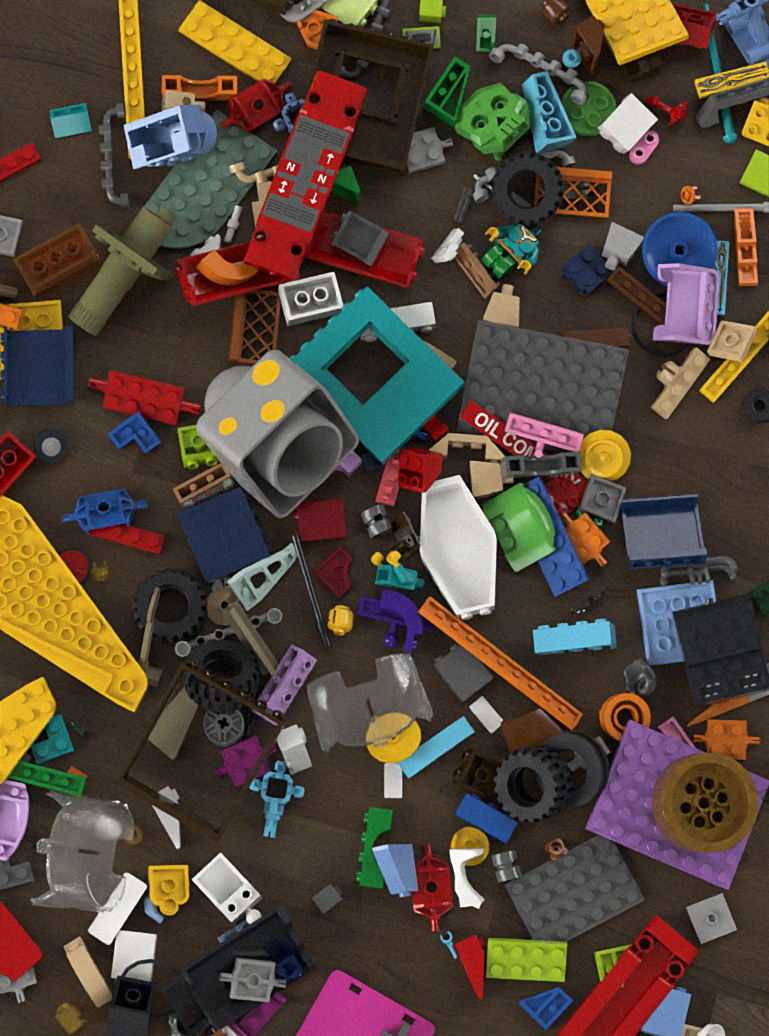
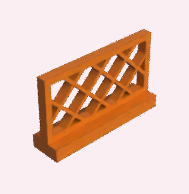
[534,167,612,218]

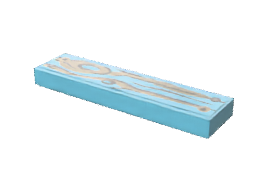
[713,241,729,316]

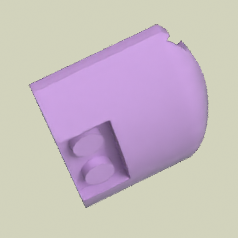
[0,780,29,861]

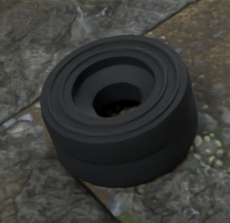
[742,388,769,424]

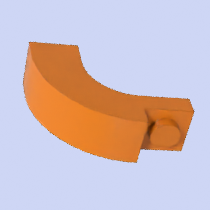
[196,250,258,286]

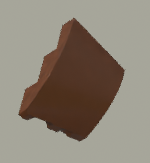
[501,707,563,753]

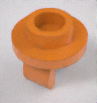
[681,186,701,205]

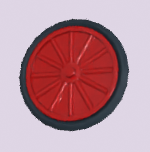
[58,547,92,585]

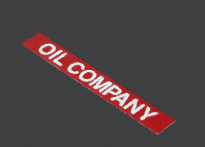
[459,400,588,501]

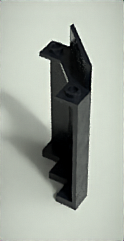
[161,904,315,1033]

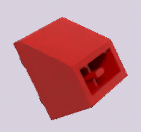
[398,447,442,493]

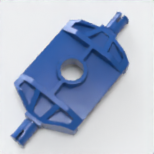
[62,489,148,534]

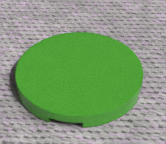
[561,81,617,136]

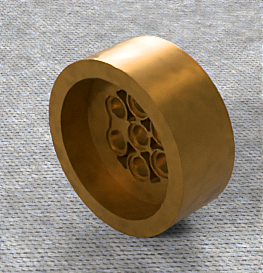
[652,753,758,853]

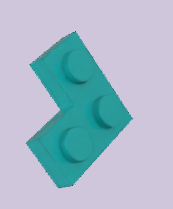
[31,714,74,765]

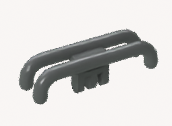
[660,556,738,587]

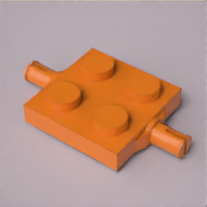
[560,512,610,567]
[693,719,760,760]

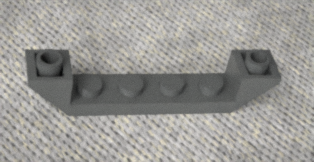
[695,78,769,128]

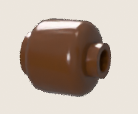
[542,0,569,24]

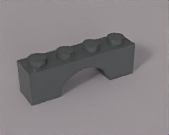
[500,452,582,478]

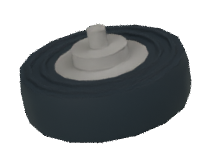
[34,429,68,463]

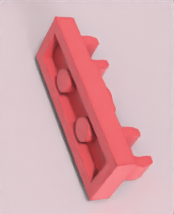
[375,449,400,507]

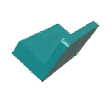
[49,103,92,138]

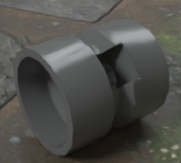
[361,504,394,539]
[491,850,522,883]

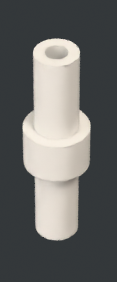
[224,205,242,243]

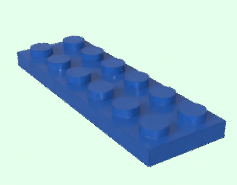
[523,477,590,597]

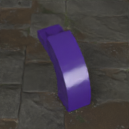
[379,589,423,655]

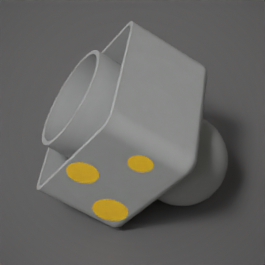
[196,350,359,518]

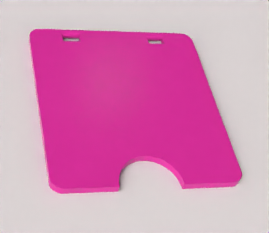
[296,970,435,1036]

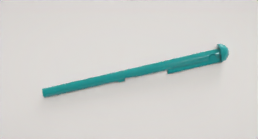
[701,4,737,144]

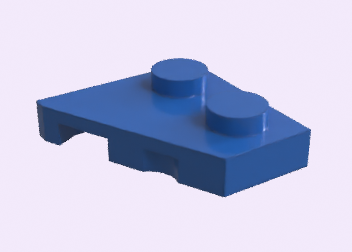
[518,987,573,1030]

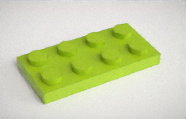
[486,938,567,982]

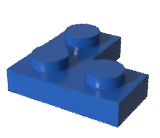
[108,411,161,454]

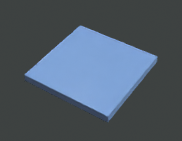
[636,580,716,666]

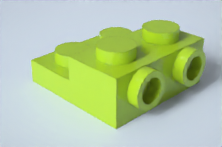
[177,425,220,469]

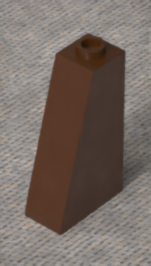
[560,327,632,349]

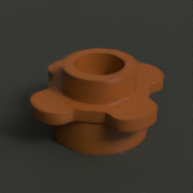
[545,838,568,861]

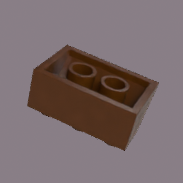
[571,15,605,76]

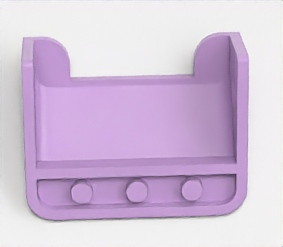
[653,264,720,345]

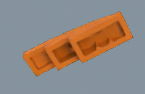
[734,208,758,287]

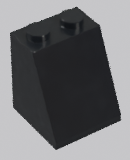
[106,975,157,1036]

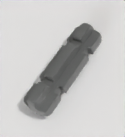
[454,187,473,224]

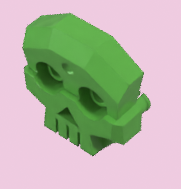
[455,83,531,161]

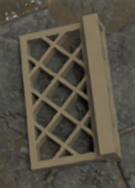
[221,600,279,676]

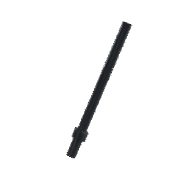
[291,534,331,647]

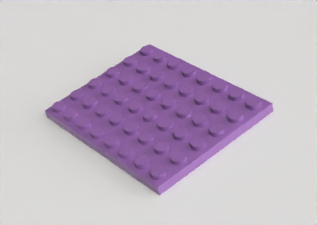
[585,720,769,890]

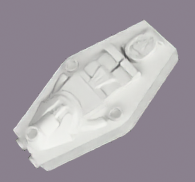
[420,475,497,620]

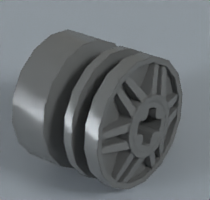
[203,709,245,747]

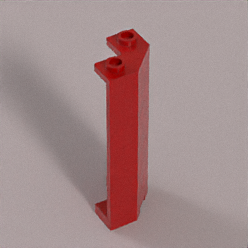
[301,210,425,289]
[174,237,300,306]

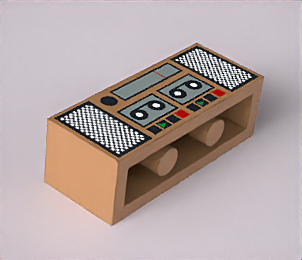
[173,463,237,510]

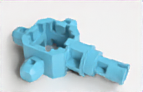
[250,761,305,838]

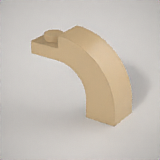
[63,937,113,1008]

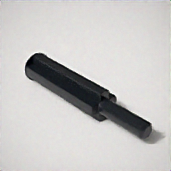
[242,684,265,741]

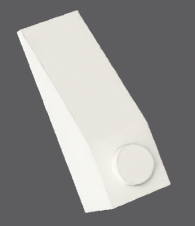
[152,786,181,850]

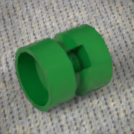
[481,244,517,280]

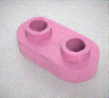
[629,130,659,165]

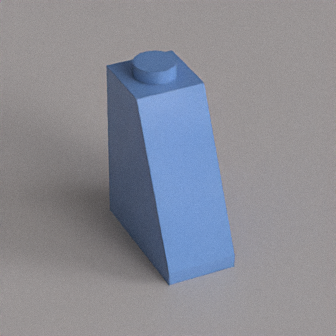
[373,844,418,898]
[639,987,691,1036]

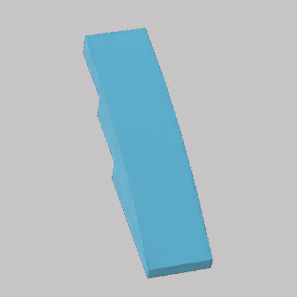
[398,716,475,779]

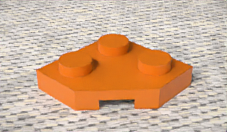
[296,10,338,50]

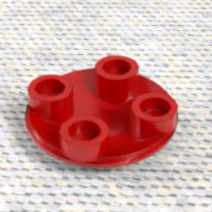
[545,477,579,515]

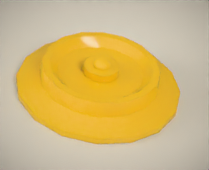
[579,430,631,482]
[366,713,421,763]

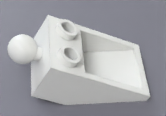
[192,852,262,925]

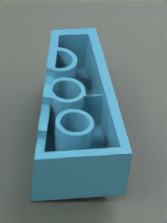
[522,71,577,154]
[533,619,617,655]

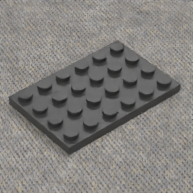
[504,835,645,942]

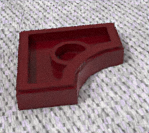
[312,545,354,600]

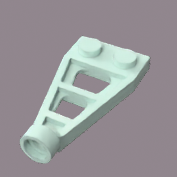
[227,543,297,611]

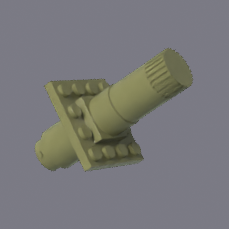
[68,206,176,336]

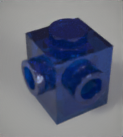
[275,949,304,981]

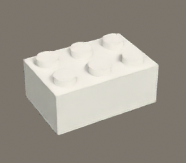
[278,272,343,326]

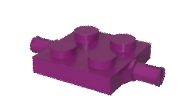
[214,736,278,787]

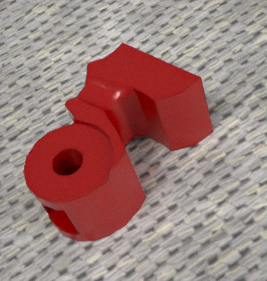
[422,414,450,444]

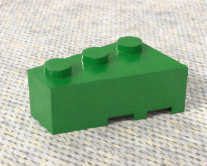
[422,57,470,128]

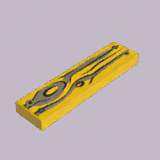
[694,62,769,99]

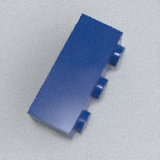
[455,793,518,844]

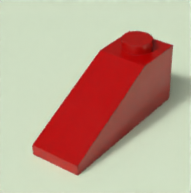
[454,935,486,999]

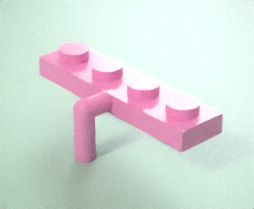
[505,412,584,458]

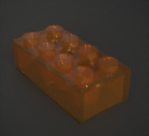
[13,223,100,297]

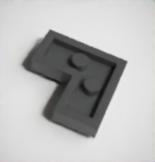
[0,859,35,890]

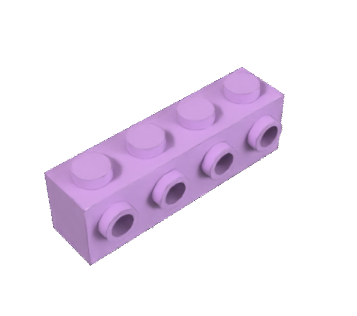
[251,644,317,726]

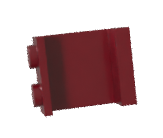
[294,498,347,544]

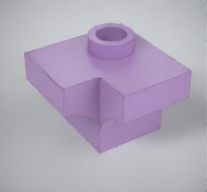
[331,451,362,477]

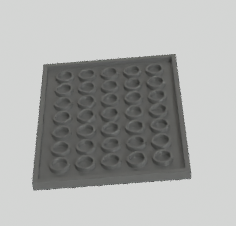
[456,319,629,453]

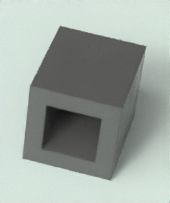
[312,884,343,914]

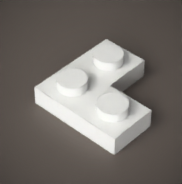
[431,228,464,263]

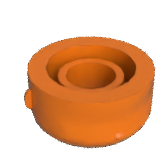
[599,691,651,742]

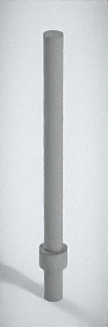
[673,202,769,213]

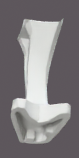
[449,849,485,909]

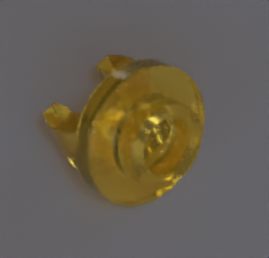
[91,561,110,581]

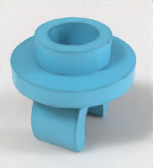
[562,49,581,69]

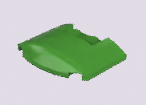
[482,483,556,572]

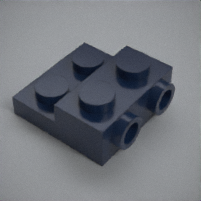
[561,244,614,297]

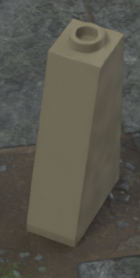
[148,687,201,761]

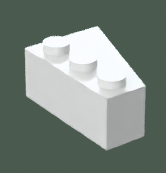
[277,724,312,775]

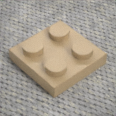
[707,320,757,362]

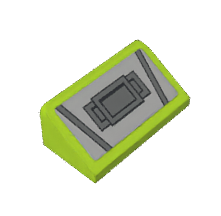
[402,26,441,49]

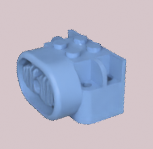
[123,105,217,169]

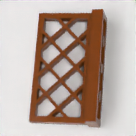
[228,290,281,365]

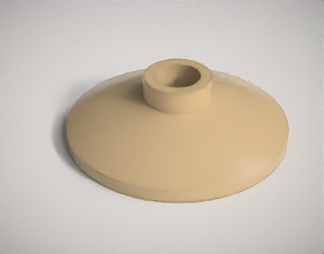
[207,587,244,626]

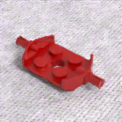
[220,78,292,132]
[412,844,453,932]

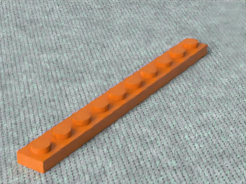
[418,596,583,730]

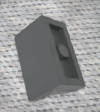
[381,1022,411,1036]

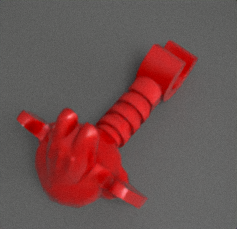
[645,95,688,126]

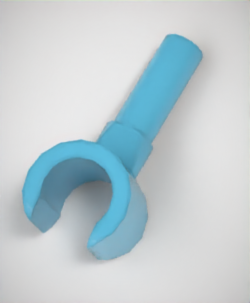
[440,931,459,959]

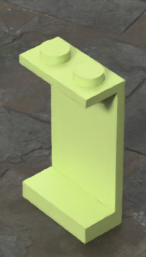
[321,0,378,28]

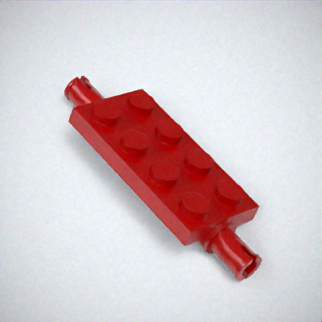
[88,370,201,425]

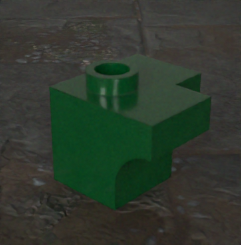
[748,582,769,617]

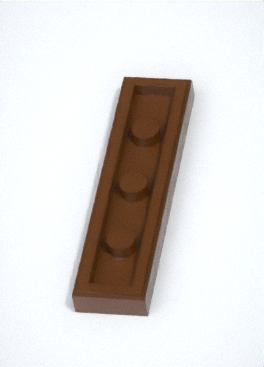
[606,265,666,325]

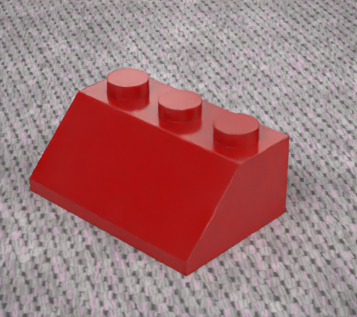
[672,4,718,49]
[0,431,36,497]

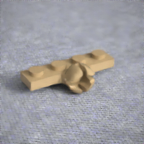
[651,347,710,419]

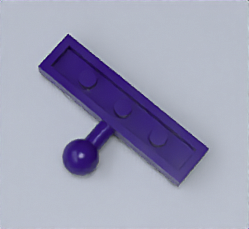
[357,596,434,648]

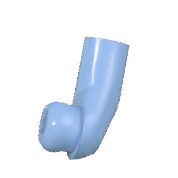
[144,895,165,924]

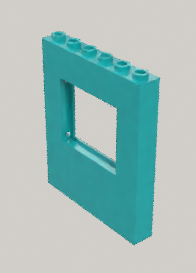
[289,286,465,465]

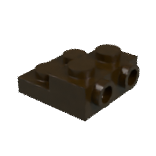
[452,748,502,801]

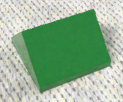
[331,166,360,204]

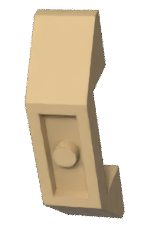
[429,433,505,464]

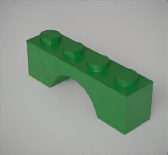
[356,807,393,889]

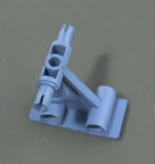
[716,0,769,69]

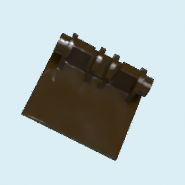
[391,511,421,559]

